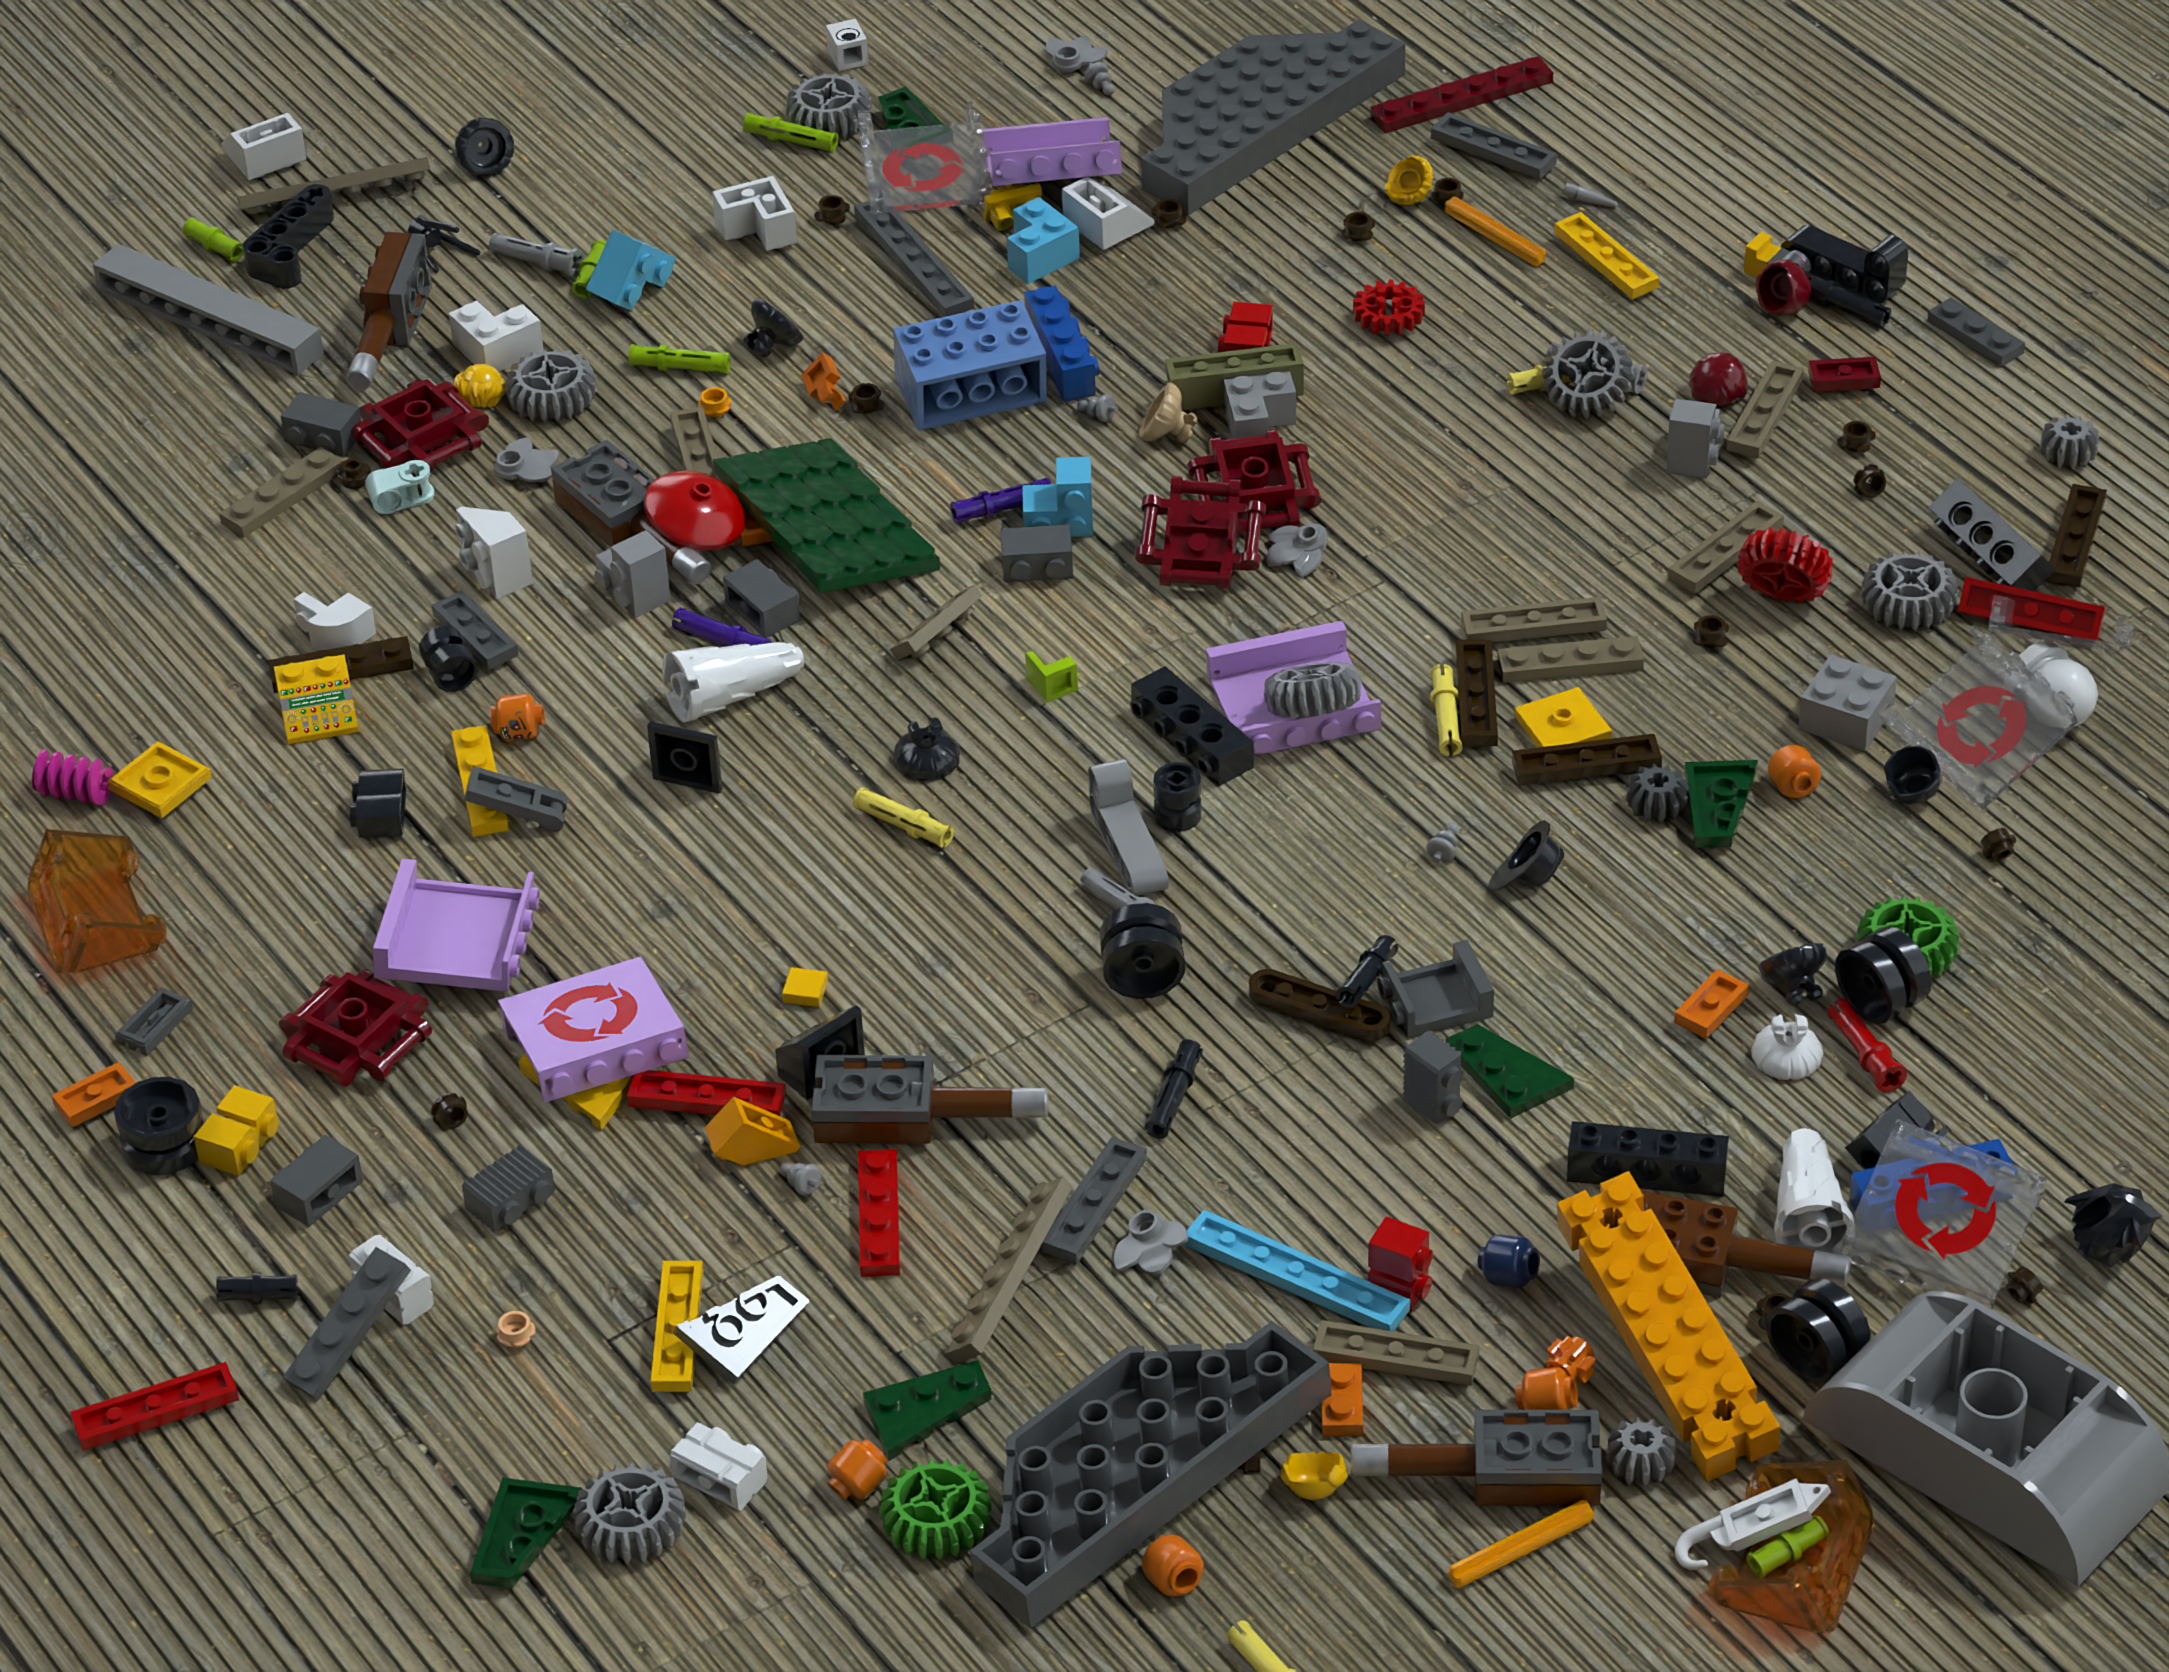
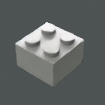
[1798,654,1897,751]

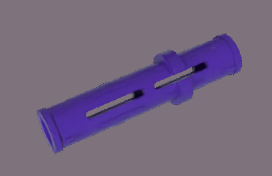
[950,478,1052,524]
[672,607,772,646]

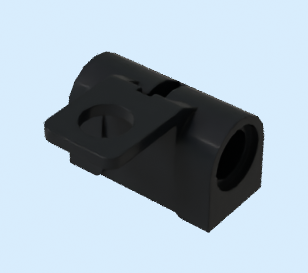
[1845,1091,1951,1170]

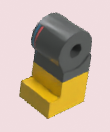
[1744,232,1811,278]

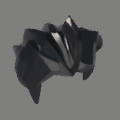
[2064,1183,2163,1268]

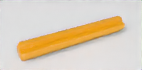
[1445,197,1546,267]
[1447,1500,1594,1588]

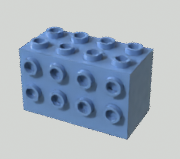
[893,300,1046,431]

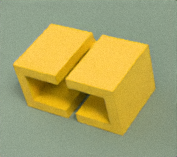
[194,1085,279,1176]

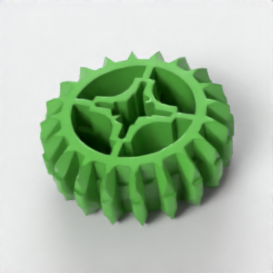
[1856,895,1959,977]
[879,1457,992,1561]

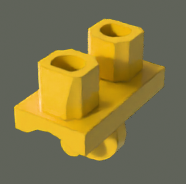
[982,183,1042,231]

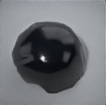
[1884,746,1942,804]

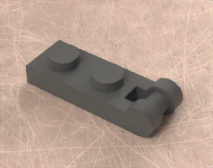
[464,766,568,832]

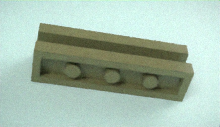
[1165,343,1304,411]

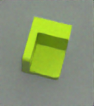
[1025,651,1078,702]

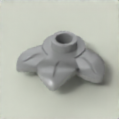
[1046,35,1108,73]
[494,437,559,482]
[1266,523,1328,578]
[1114,1210,1188,1275]

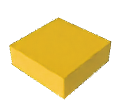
[782,967,828,1007]

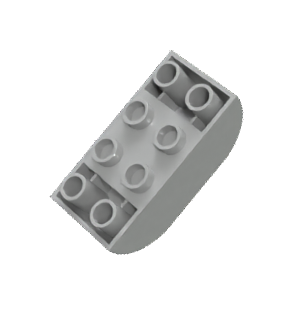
[1803,1291,2169,1587]

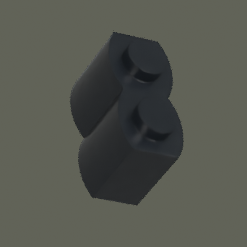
[350,768,407,838]

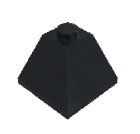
[647,721,723,794]
[775,1005,865,1100]

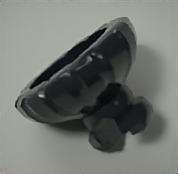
[455,117,515,177]
[743,298,803,357]
[894,718,960,781]
[1758,943,1827,1006]

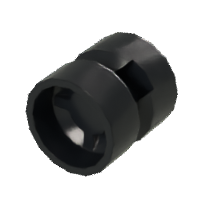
[419,626,478,692]
[1153,762,1202,832]

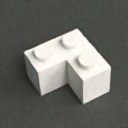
[712,176,797,251]
[449,301,544,372]

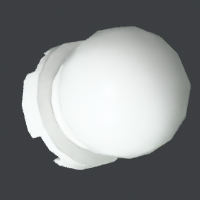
[2004,640,2098,730]

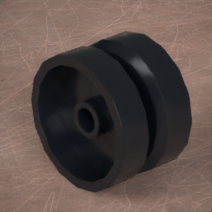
[1100,903,1185,999]
[1835,926,1932,1024]
[114,1077,204,1175]
[1766,1278,1871,1384]

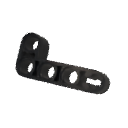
[243,184,334,289]
[1781,225,1908,304]

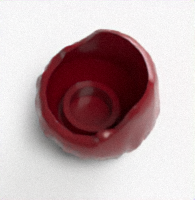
[1755,259,1811,317]
[1689,352,1748,407]

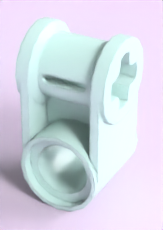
[365,460,435,514]

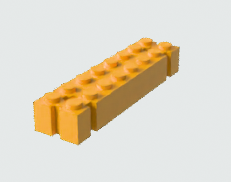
[1557,1171,1780,1482]

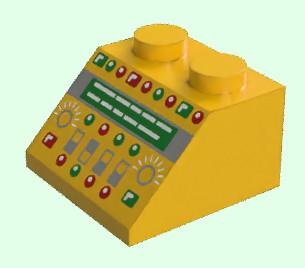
[274,655,359,745]

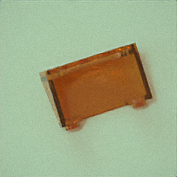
[27,829,167,974]
[1708,1460,1874,1633]

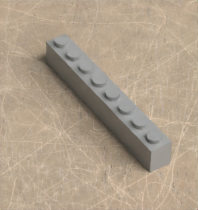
[93,244,324,375]

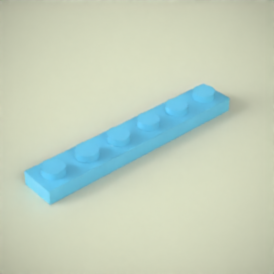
[1184,1210,1410,1331]

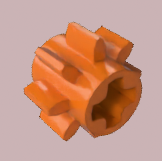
[1545,1336,1596,1384]

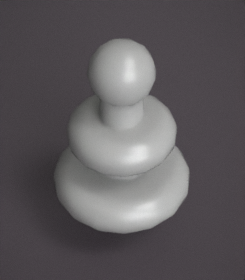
[1084,62,1114,96]
[1077,394,1118,423]
[1426,823,1458,862]
[779,1163,821,1196]

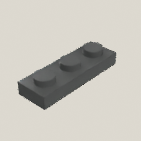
[1927,297,2025,367]
[432,591,518,670]

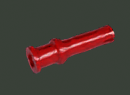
[1827,999,1907,1093]

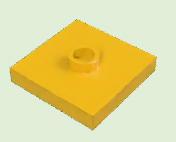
[1514,687,1612,748]
[108,741,212,818]

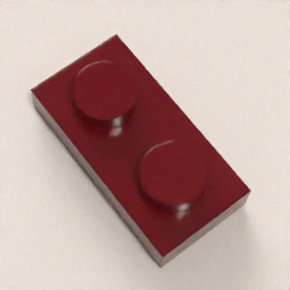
[1808,356,1881,392]

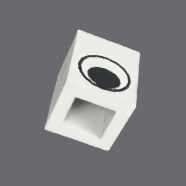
[826,19,869,71]

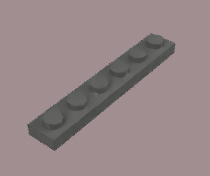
[854,196,975,317]

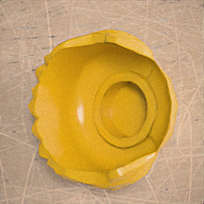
[1385,155,1433,206]
[453,364,507,408]
[1280,1451,1348,1500]

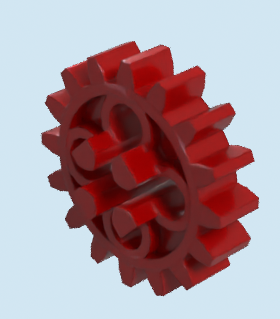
[1353,279,1425,336]

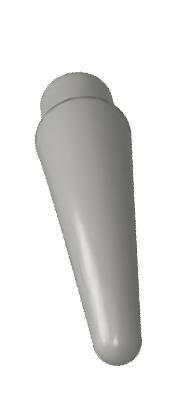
[1562,182,1618,208]

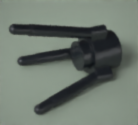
[408,215,480,273]

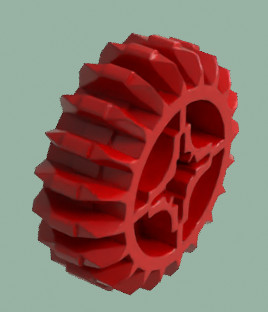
[1738,527,1833,603]

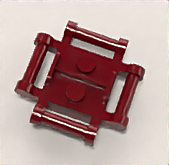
[351,379,489,471]
[1187,429,1322,536]
[1135,476,1266,590]
[279,969,432,1087]

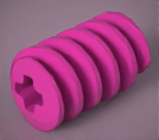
[32,749,114,806]

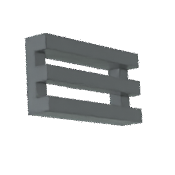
[115,987,193,1056]

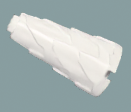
[662,642,804,722]
[1774,1128,1855,1255]

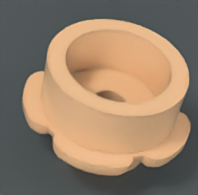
[496,1311,536,1348]

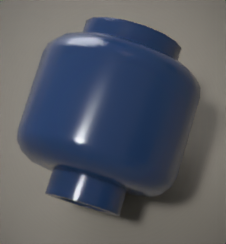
[1477,1234,1540,1288]

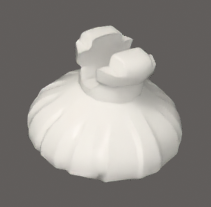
[1751,1014,1823,1080]

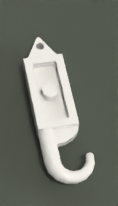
[1675,1478,1831,1570]

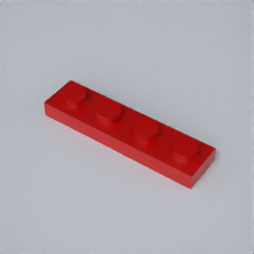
[1957,577,2106,643]
[627,1070,786,1116]
[858,1149,900,1277]
[70,1362,239,1451]

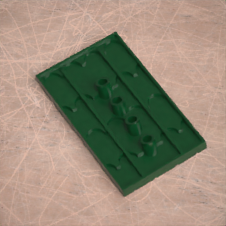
[713,438,940,593]

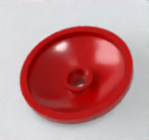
[644,471,746,550]

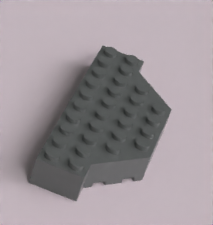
[1141,19,1405,215]
[970,1321,1332,1628]

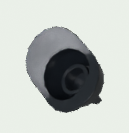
[1488,820,1565,891]

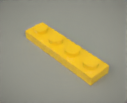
[1554,212,1659,300]
[451,725,509,837]
[650,1261,704,1392]

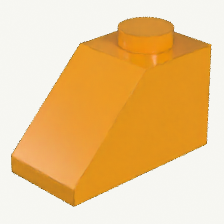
[705,1097,801,1166]

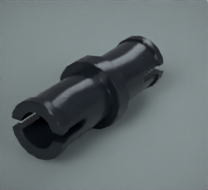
[216,1272,298,1304]

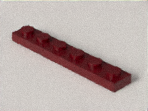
[1370,56,1554,133]

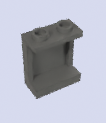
[1377,940,1494,1038]

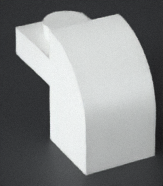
[294,592,376,650]

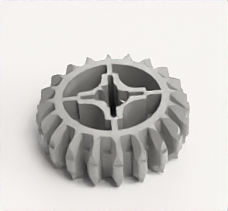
[786,72,871,139]
[1542,329,1634,419]
[506,348,596,423]
[1861,551,1958,631]
[1264,661,1361,718]
[573,1462,686,1566]

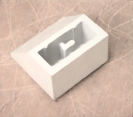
[221,113,306,180]
[1062,177,1154,250]
[455,507,533,599]

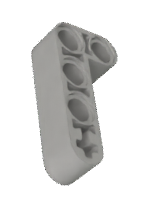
[1088,758,1169,896]

